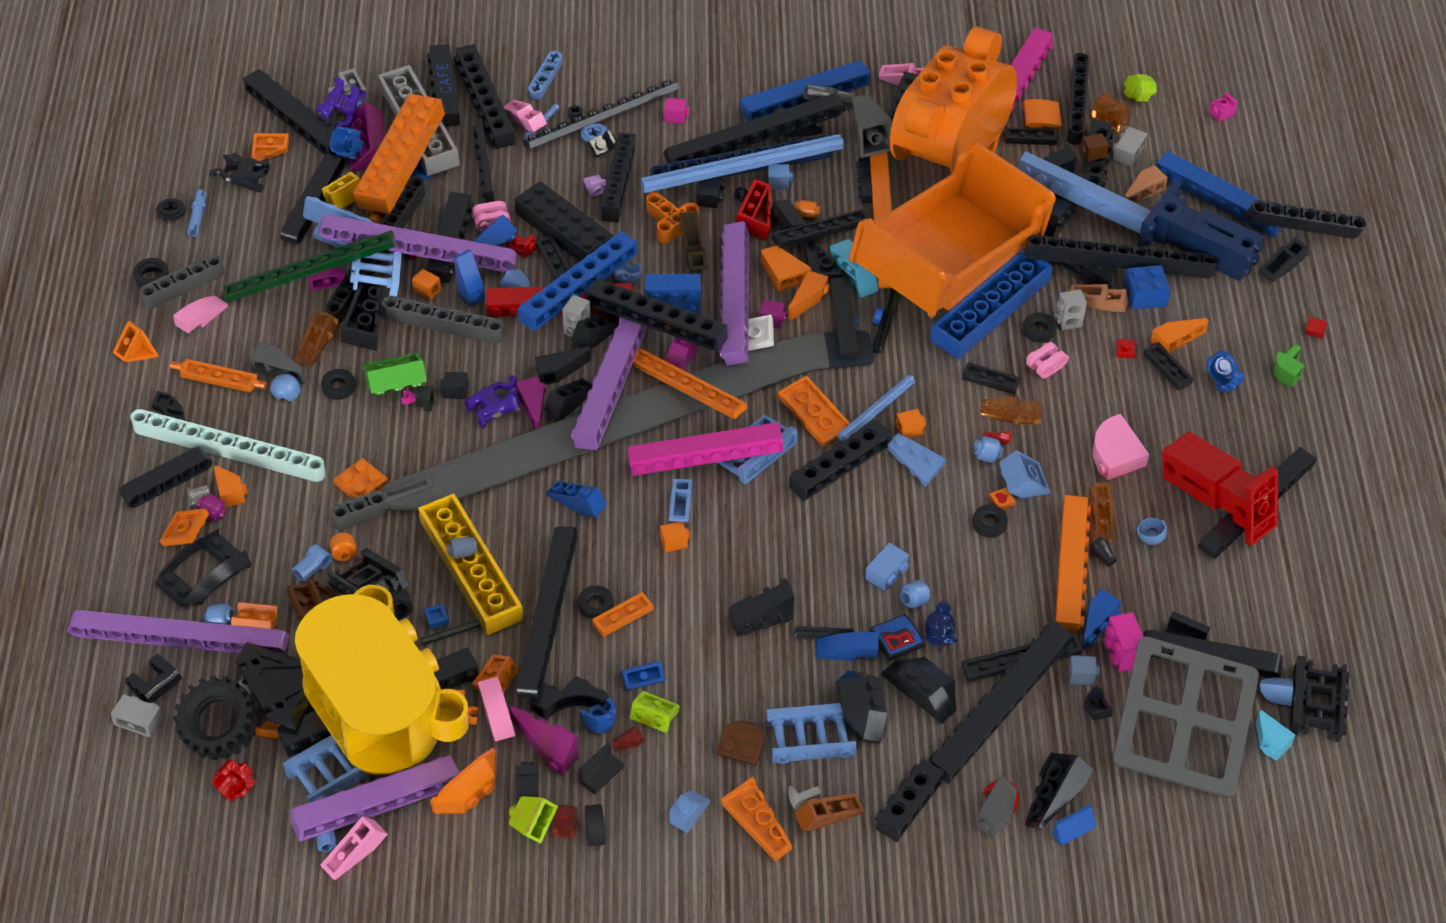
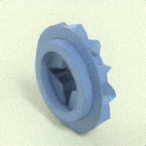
[581,123,607,143]

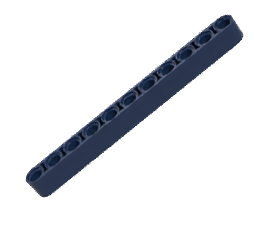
[650,135,832,183]

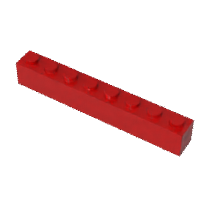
[486,283,633,317]

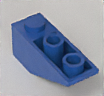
[546,481,607,518]
[1082,589,1122,650]

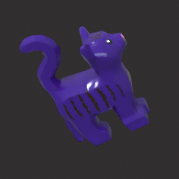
[316,77,366,129]
[464,375,520,429]

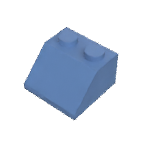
[999,450,1050,499]

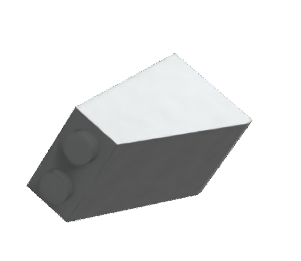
[852,94,892,158]

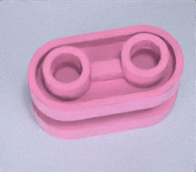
[472,201,511,232]
[1026,342,1069,379]

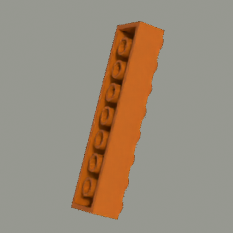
[353,93,445,214]

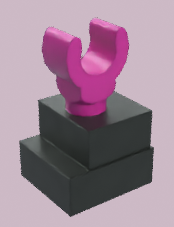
[401,386,435,411]

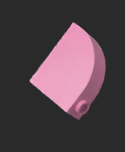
[1092,414,1149,480]

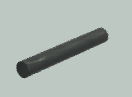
[420,619,480,646]

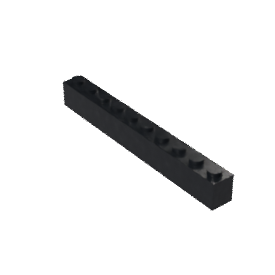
[929,620,1073,784]
[276,647,479,757]

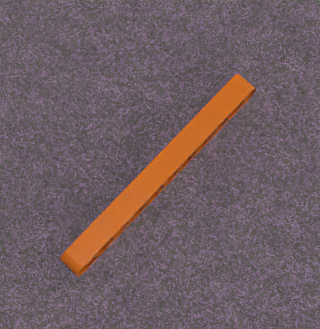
[870,152,892,289]

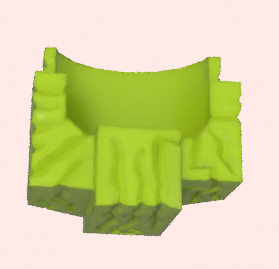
[1123,74,1157,102]

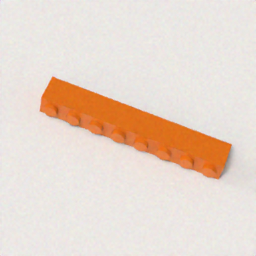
[1054,495,1091,636]

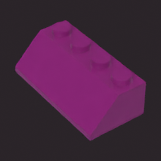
[347,102,385,172]

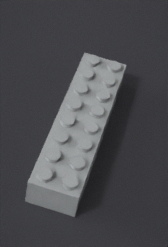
[378,65,460,176]

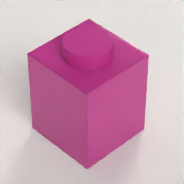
[664,98,690,124]

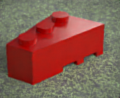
[735,179,771,241]

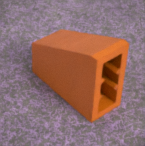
[760,245,811,292]

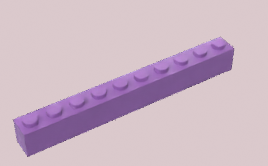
[719,221,749,366]
[571,317,648,450]

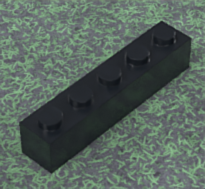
[856,157,873,203]

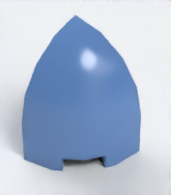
[500,270,530,288]
[1260,678,1293,706]

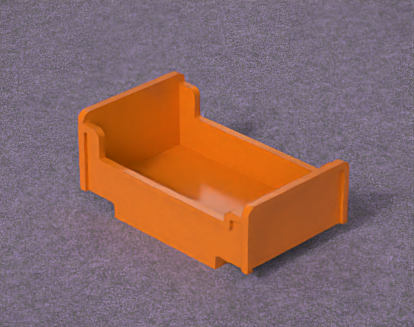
[849,142,1056,318]

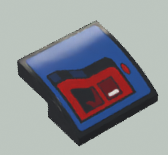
[870,614,926,660]

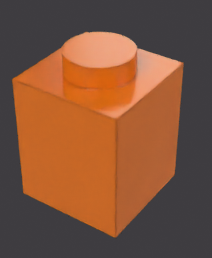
[412,269,441,301]
[896,409,926,438]
[660,522,690,553]

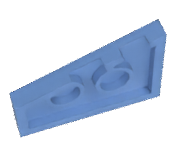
[887,433,946,487]

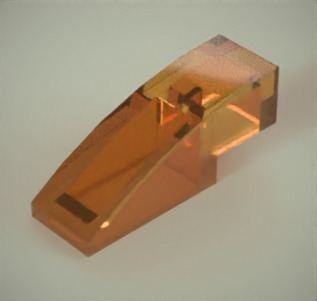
[980,397,1042,425]

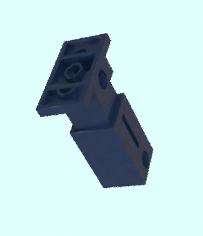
[1137,181,1263,282]

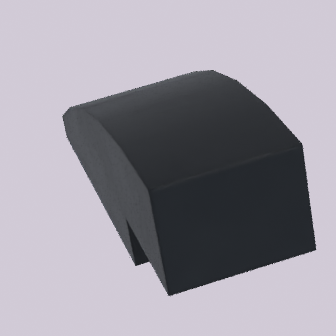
[1259,238,1309,282]

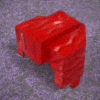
[212,759,257,801]

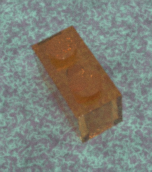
[1092,93,1132,132]

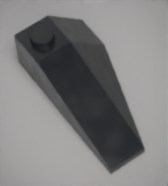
[1025,753,1093,829]

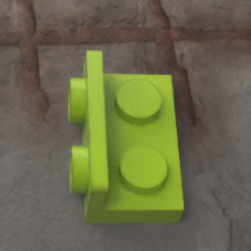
[630,691,680,733]

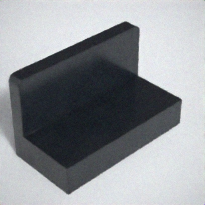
[1164,611,1211,640]
[579,743,624,794]

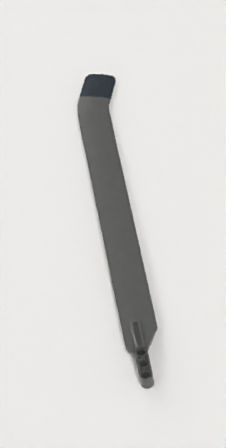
[331,330,874,530]

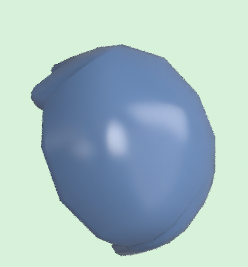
[613,262,642,285]
[270,374,301,401]
[1137,518,1167,545]

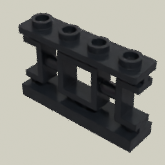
[327,548,410,595]
[1289,656,1350,742]

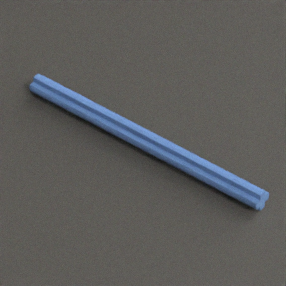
[640,134,844,193]

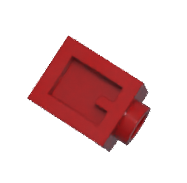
[508,234,537,258]

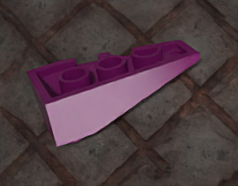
[509,706,579,776]

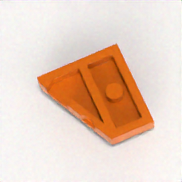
[251,133,289,161]

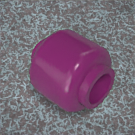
[196,494,227,523]

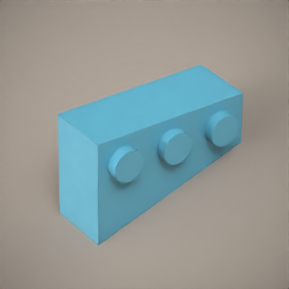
[830,239,878,298]

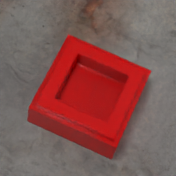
[1305,317,1327,339]

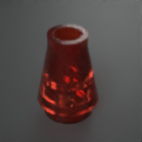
[612,727,645,751]

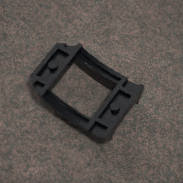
[155,529,251,607]

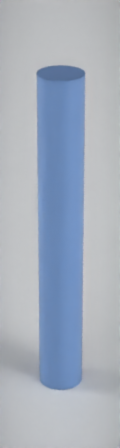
[525,104,559,139]

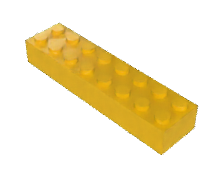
[418,493,524,636]

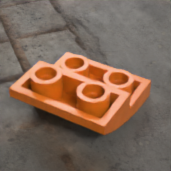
[1022,99,1062,131]

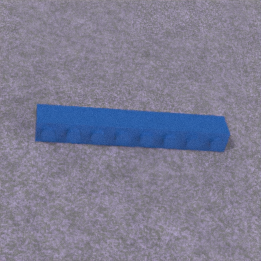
[740,60,870,122]
[1156,151,1283,238]

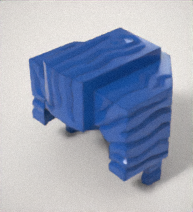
[330,127,364,159]
[580,698,617,734]

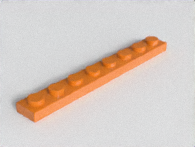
[632,348,747,419]

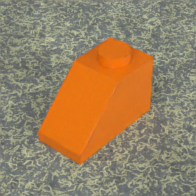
[213,466,248,507]

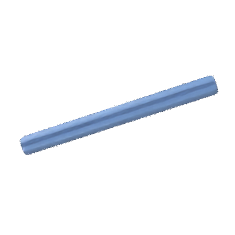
[837,375,915,442]

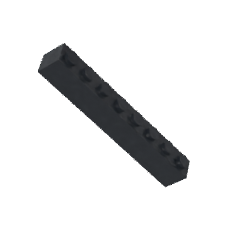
[243,69,337,155]

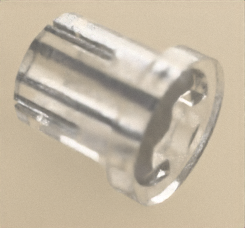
[187,485,210,507]

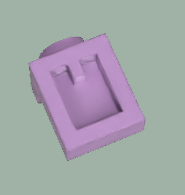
[583,174,606,198]

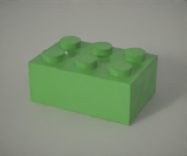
[363,352,427,395]

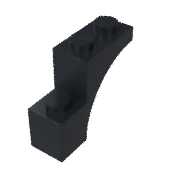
[529,675,609,721]

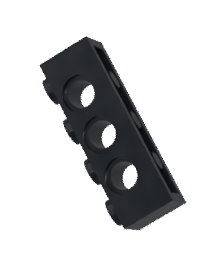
[875,759,944,842]

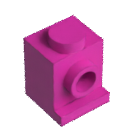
[1209,92,1238,122]

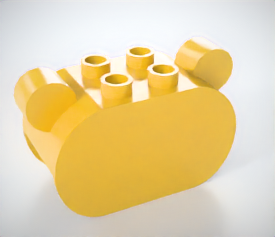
[295,585,469,775]

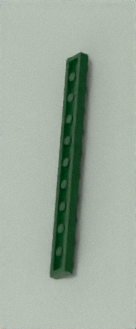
[223,230,395,303]

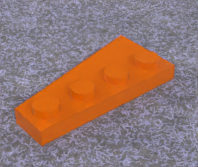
[720,777,792,862]

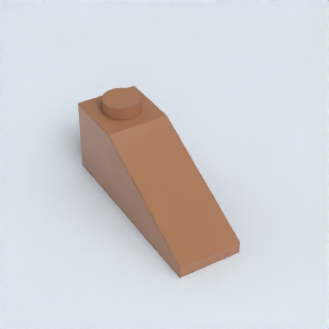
[1124,165,1168,204]

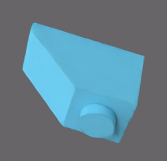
[1255,710,1295,761]

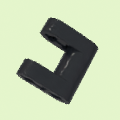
[124,654,182,703]

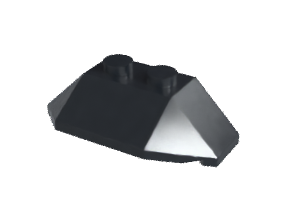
[881,656,956,724]
[836,670,887,744]

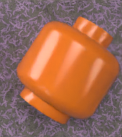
[330,532,357,562]

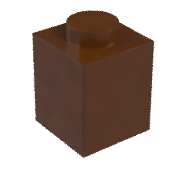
[1080,133,1109,161]

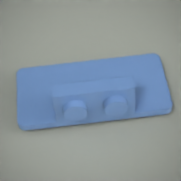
[303,196,373,248]

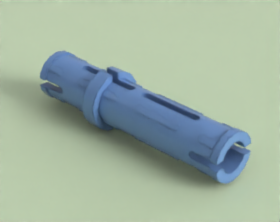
[187,190,207,237]

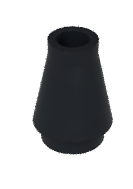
[1090,537,1117,567]

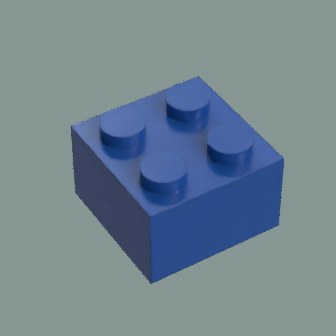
[1124,265,1171,309]

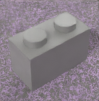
[1112,127,1148,167]
[111,694,163,738]

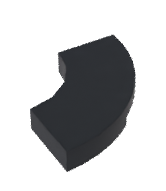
[152,391,185,421]

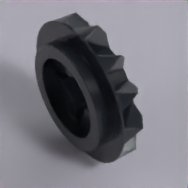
[156,198,185,221]

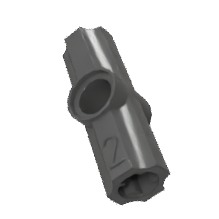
[803,84,855,108]

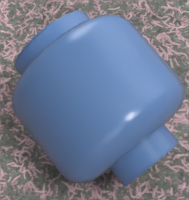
[973,436,1003,463]
[900,580,930,609]
[204,603,236,625]

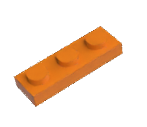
[592,592,654,637]

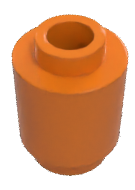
[795,200,820,220]

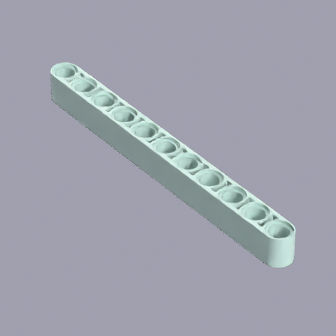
[130,409,326,482]

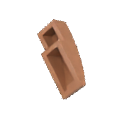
[1070,284,1129,312]

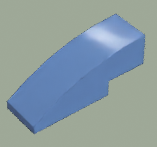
[669,479,693,522]

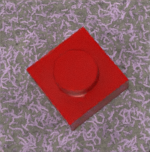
[1116,339,1135,359]

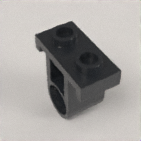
[516,762,539,803]

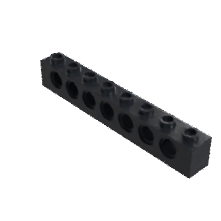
[454,44,516,149]
[587,279,728,352]

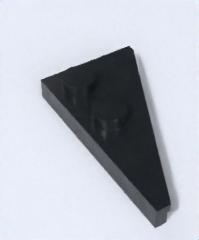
[803,240,846,280]

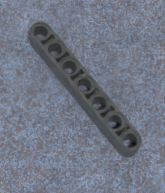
[382,296,504,343]

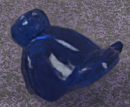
[925,602,958,646]

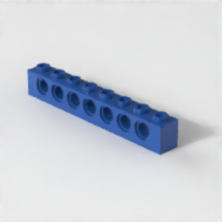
[518,231,637,331]

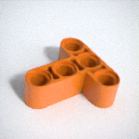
[646,192,699,243]

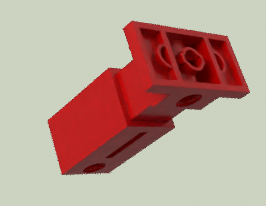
[1162,431,1278,546]

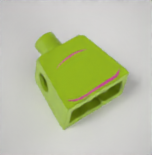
[509,796,558,844]

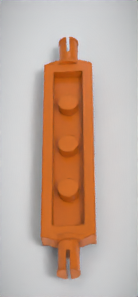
[170,359,267,393]

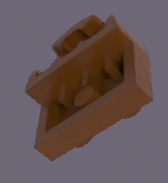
[286,579,335,621]
[716,720,765,766]

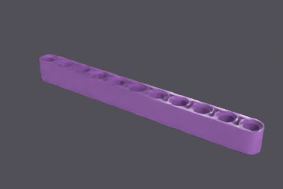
[319,215,517,272]
[67,610,289,654]

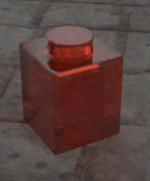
[552,804,578,838]

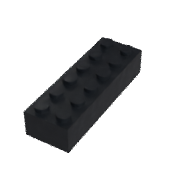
[514,181,614,262]

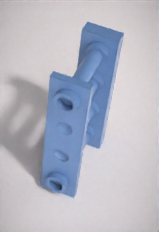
[766,703,856,764]
[283,735,371,803]

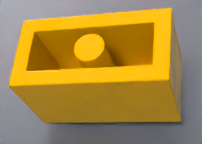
[322,172,360,209]

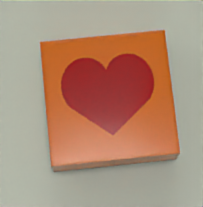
[989,488,1016,510]

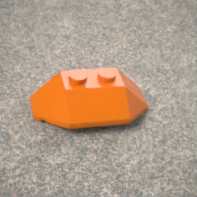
[430,748,497,814]

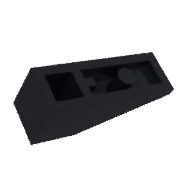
[571,313,620,348]
[544,378,593,419]

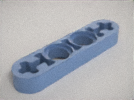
[528,51,563,100]

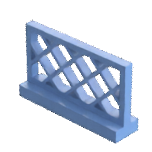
[716,414,798,485]

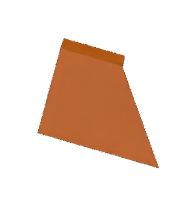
[112,321,159,362]

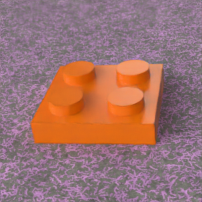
[333,458,389,499]
[159,508,209,546]

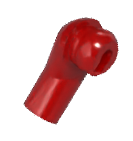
[983,431,1012,445]

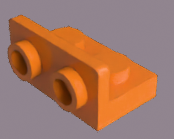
[231,602,278,629]
[472,654,519,694]

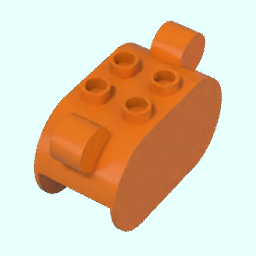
[890,26,1017,175]

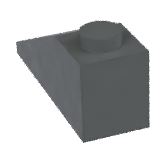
[250,342,305,384]
[977,776,1017,837]

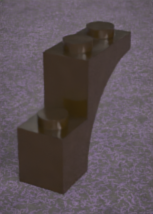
[679,210,708,270]

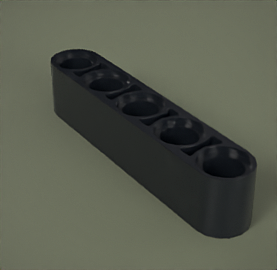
[119,447,213,508]

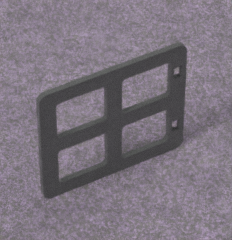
[1112,637,1259,798]

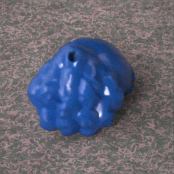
[1207,350,1245,392]

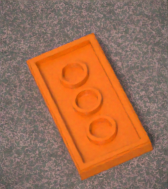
[777,375,850,447]

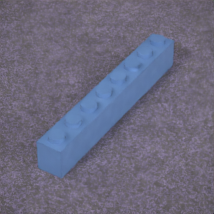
[1017,151,1151,234]

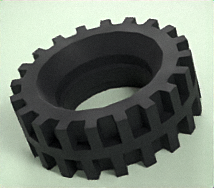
[173,676,259,760]

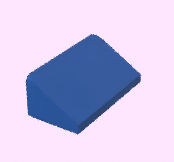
[620,661,666,690]
[1053,805,1096,845]

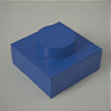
[424,603,449,629]

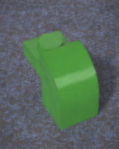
[1273,344,1305,388]

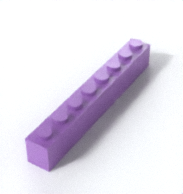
[290,755,459,842]

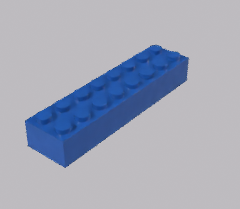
[930,249,1052,360]

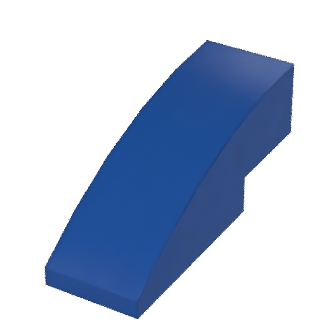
[816,632,879,661]

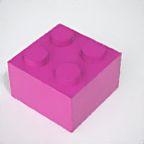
[1103,612,1144,673]

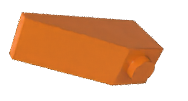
[788,270,830,320]
[1150,318,1209,353]

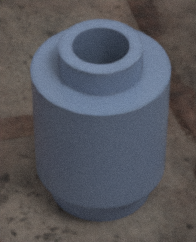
[447,536,477,559]

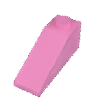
[320,816,388,880]

